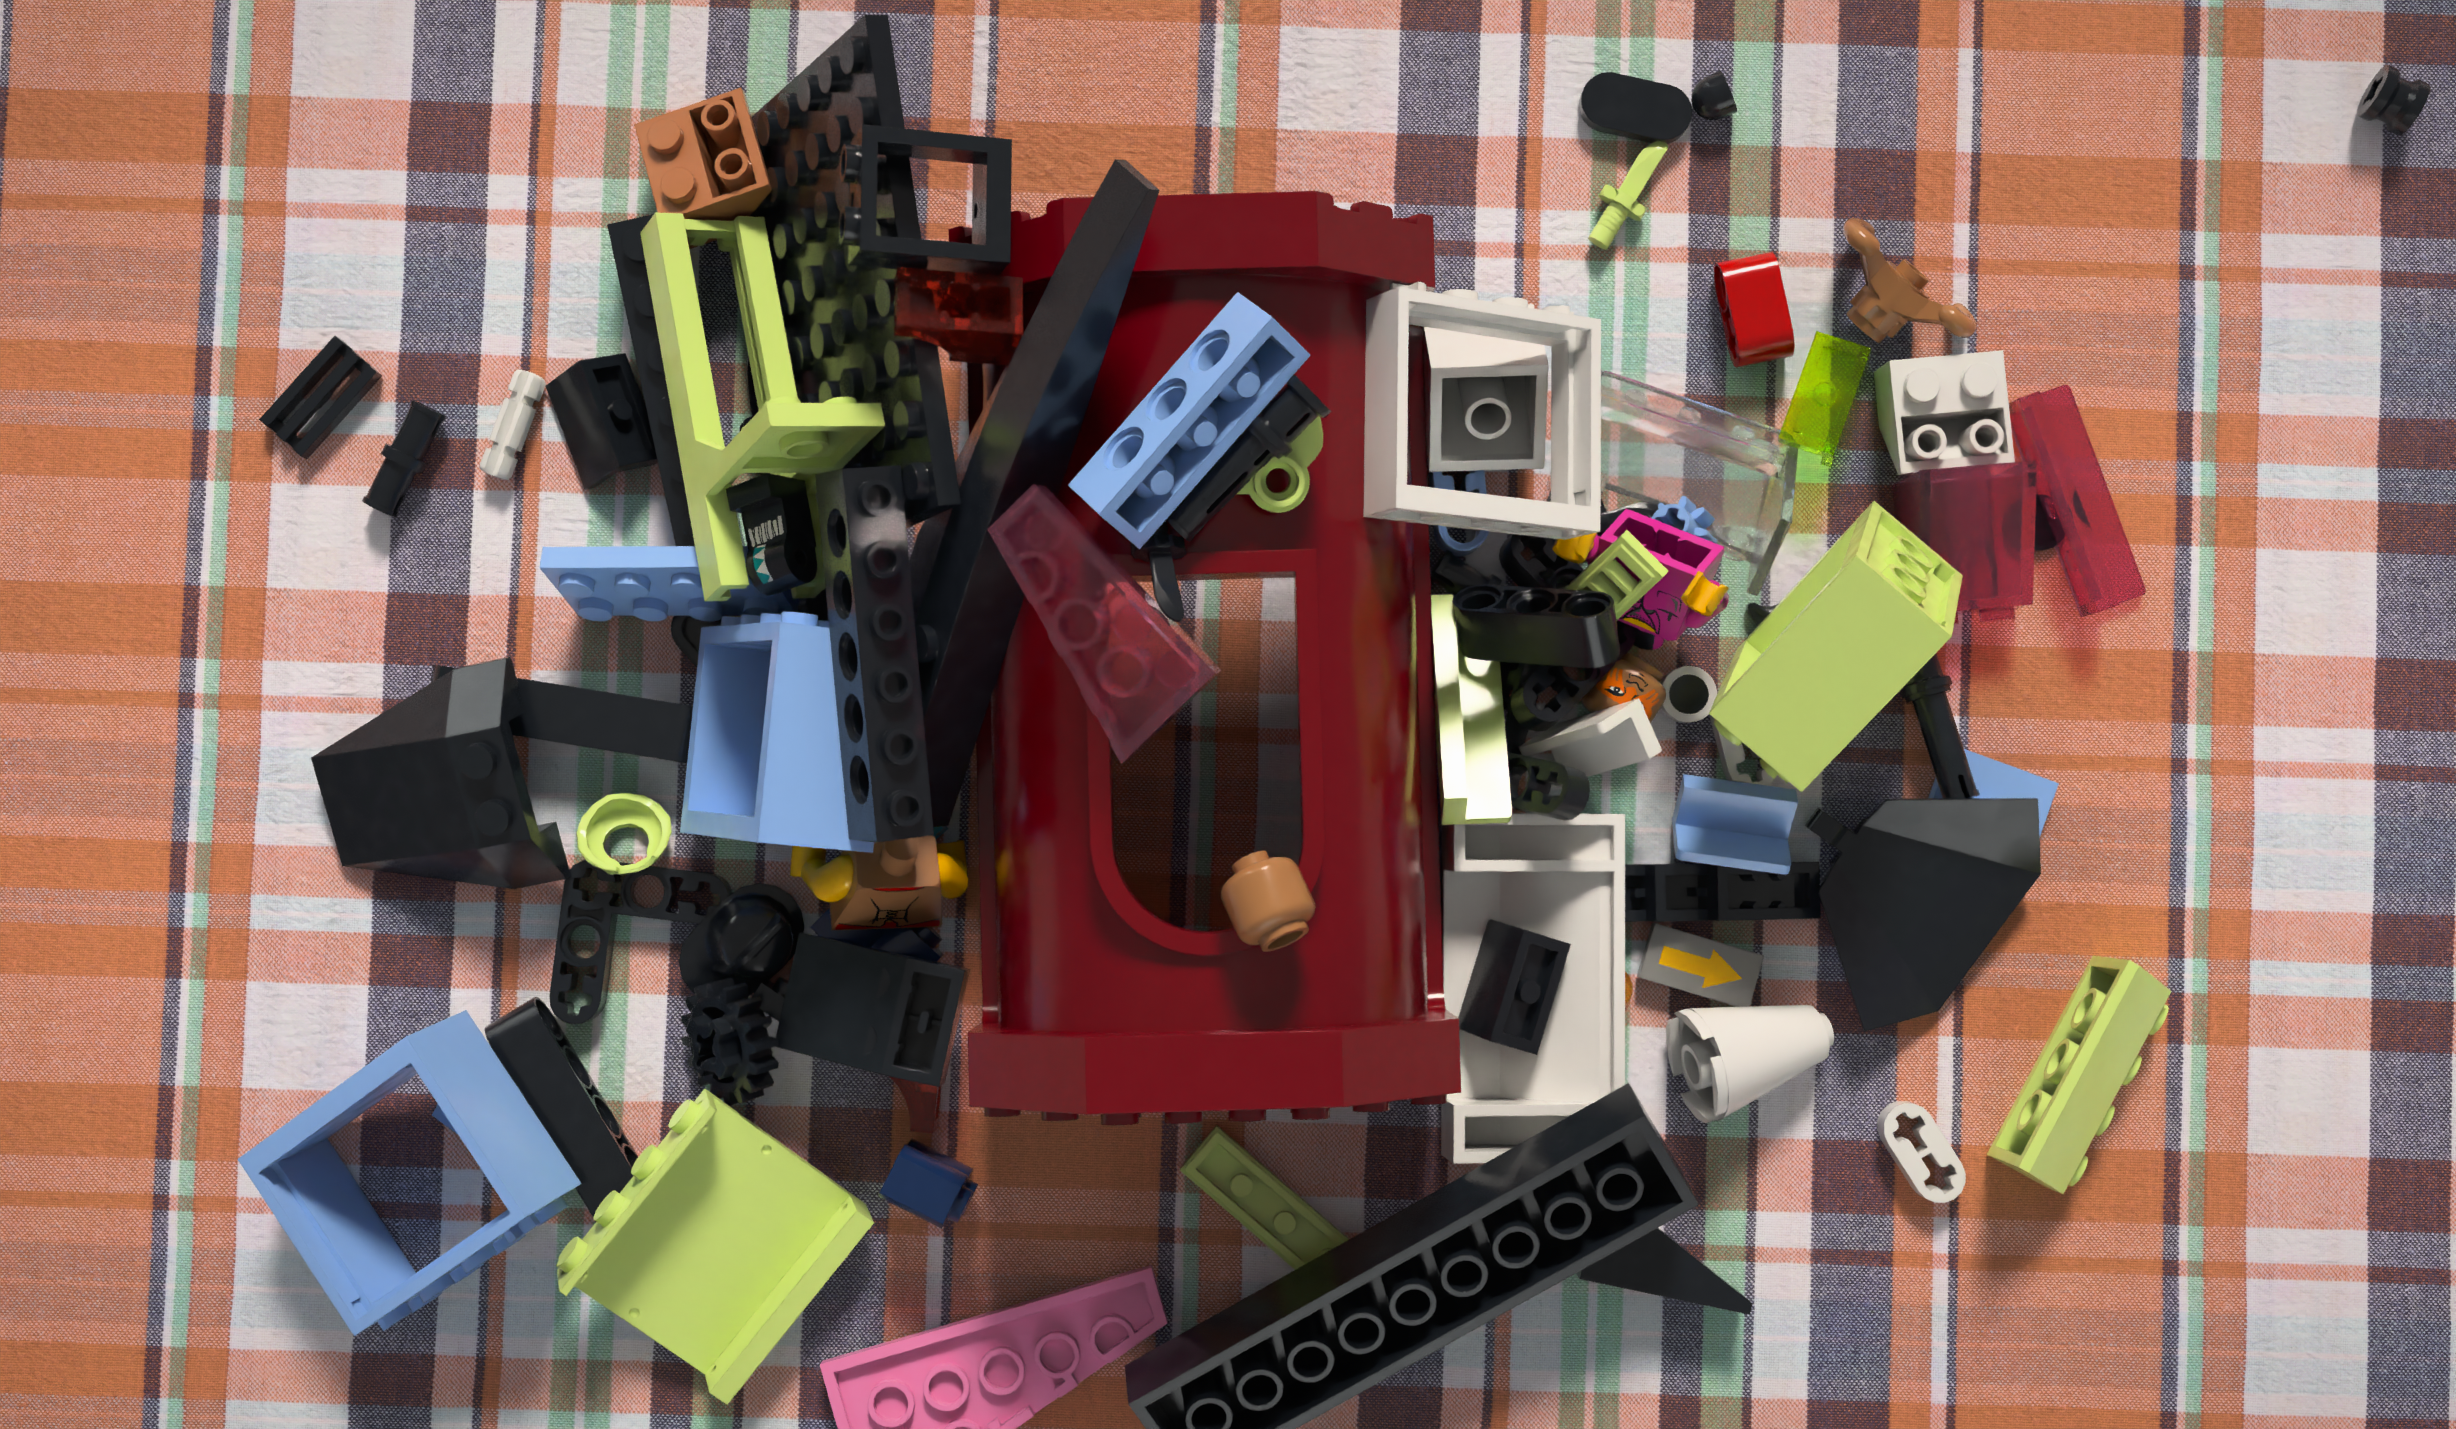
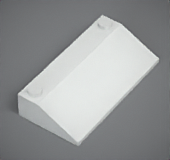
[1441,813,1625,1164]

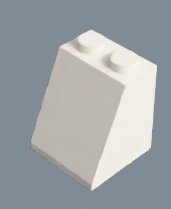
[1423,304,1549,472]

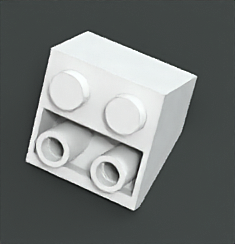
[1873,350,2015,476]

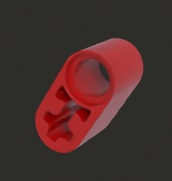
[1714,252,1795,368]

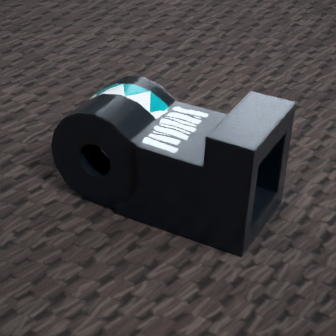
[726,473,817,596]

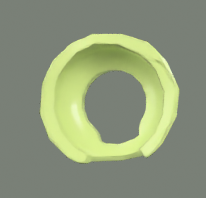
[576,793,672,875]

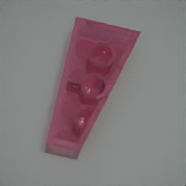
[987,484,1222,764]

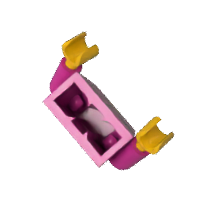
[1552,508,1729,650]

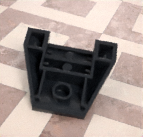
[311,656,571,889]

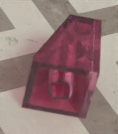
[1892,460,2037,625]

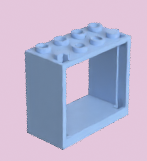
[680,612,874,853]
[238,1010,582,1336]

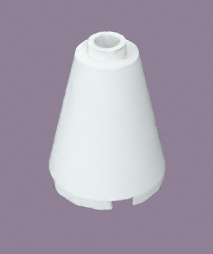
[1666,1005,1834,1123]

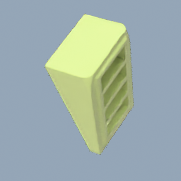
[1564,530,1668,621]

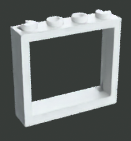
[1363,282,1601,540]

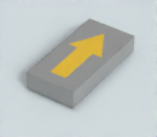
[1636,923,1764,1007]

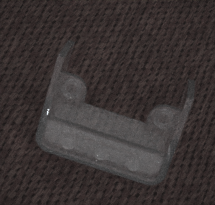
[1543,370,1798,596]

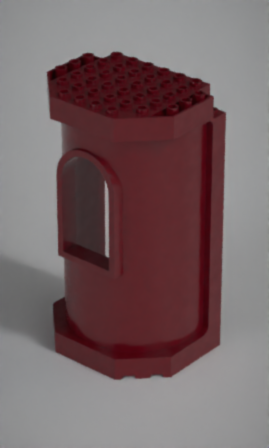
[948,191,1461,1126]

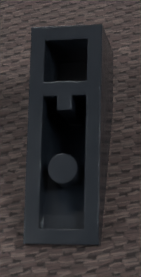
[1576,1228,1752,1315]

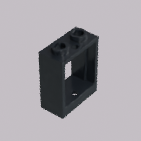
[839,124,1012,278]

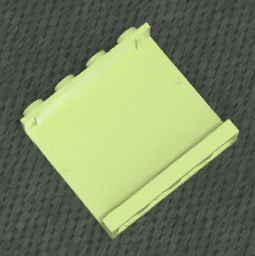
[556,1089,874,1405]

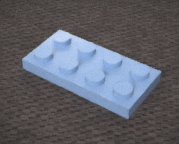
[539,546,799,622]

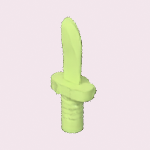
[1588,141,1668,250]

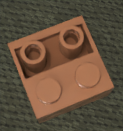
[634,88,772,249]

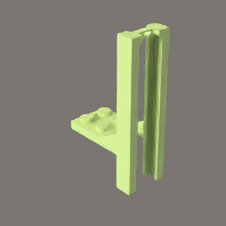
[640,212,885,602]

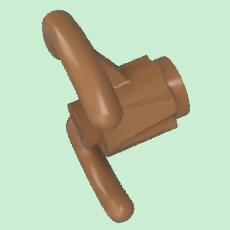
[1843,218,1977,343]

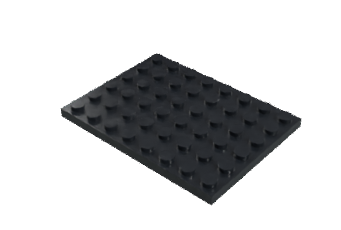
[751,15,961,529]

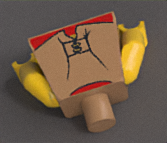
[790,835,968,930]

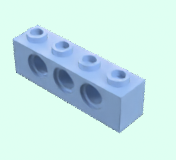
[1068,292,1311,549]

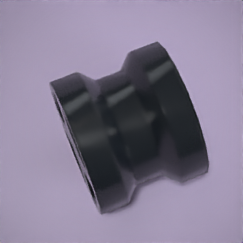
[2357,65,2430,136]

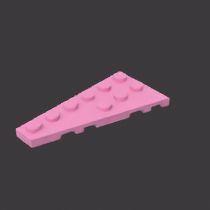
[820,1265,1168,1429]

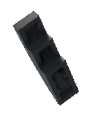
[1625,862,1821,922]

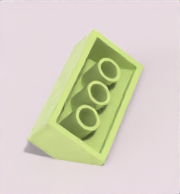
[1987,956,2171,1194]

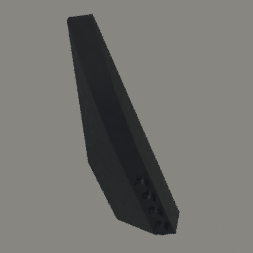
[909,159,1159,827]

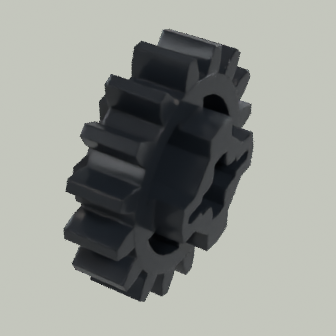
[681,977,779,1106]

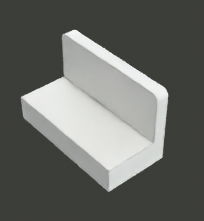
[1518,698,1662,777]

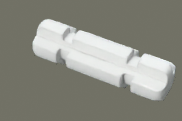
[480,369,546,480]

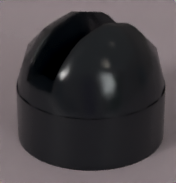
[1692,71,1737,120]

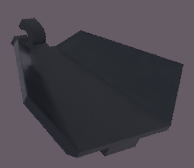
[1804,798,2041,1032]

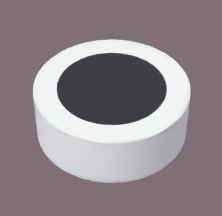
[1661,666,1717,723]

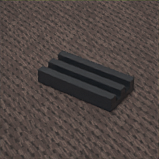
[259,336,382,459]

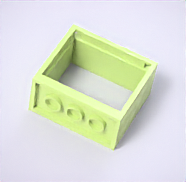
[1709,501,1963,792]

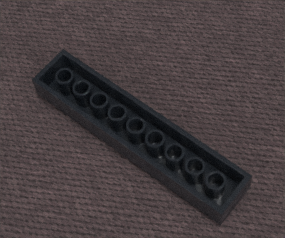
[1125,1083,1699,1429]

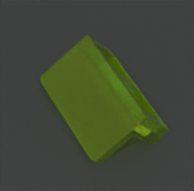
[1778,331,1872,468]

